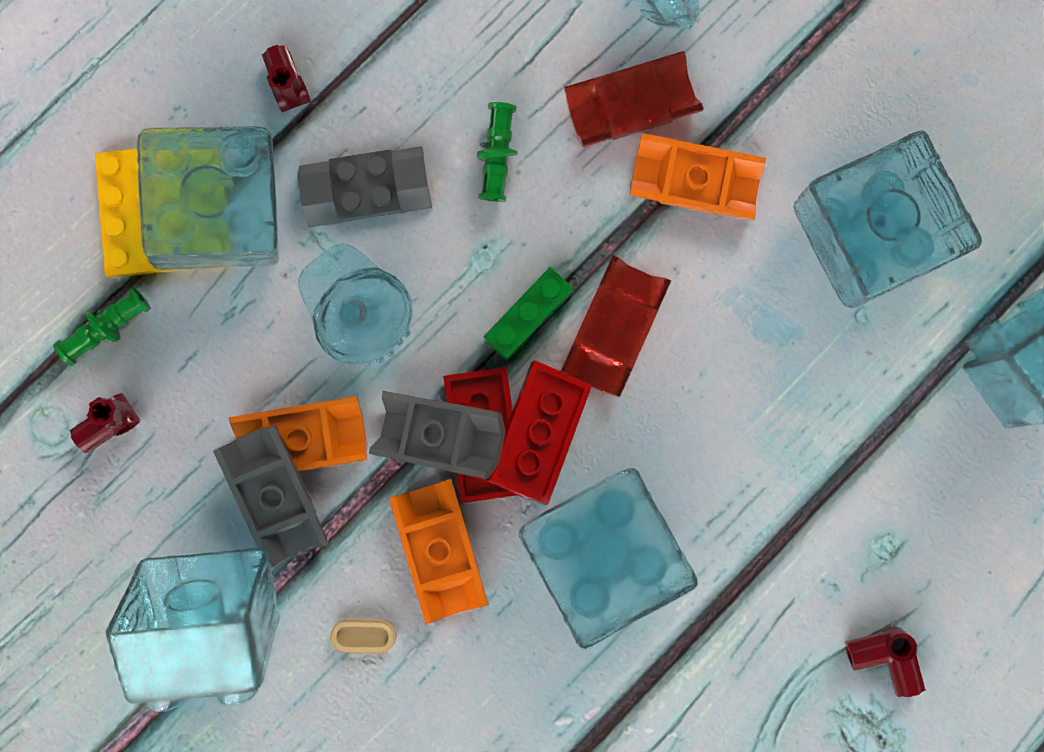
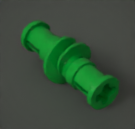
[477,102,518,202]
[53,287,151,366]

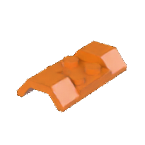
[629,133,767,220]
[229,396,368,472]
[389,479,489,624]

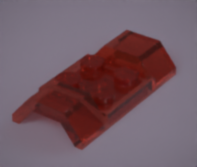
[564,51,704,148]
[561,255,671,398]

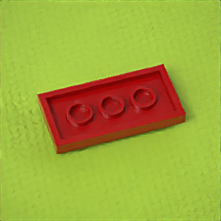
[486,360,592,506]
[443,367,519,504]

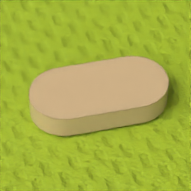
[330,619,397,654]

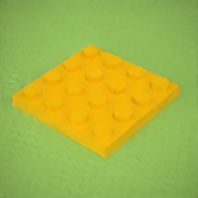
[94,139,234,278]

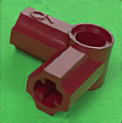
[261,45,311,113]
[69,393,141,453]
[845,626,926,697]

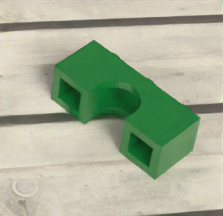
[483,267,574,363]

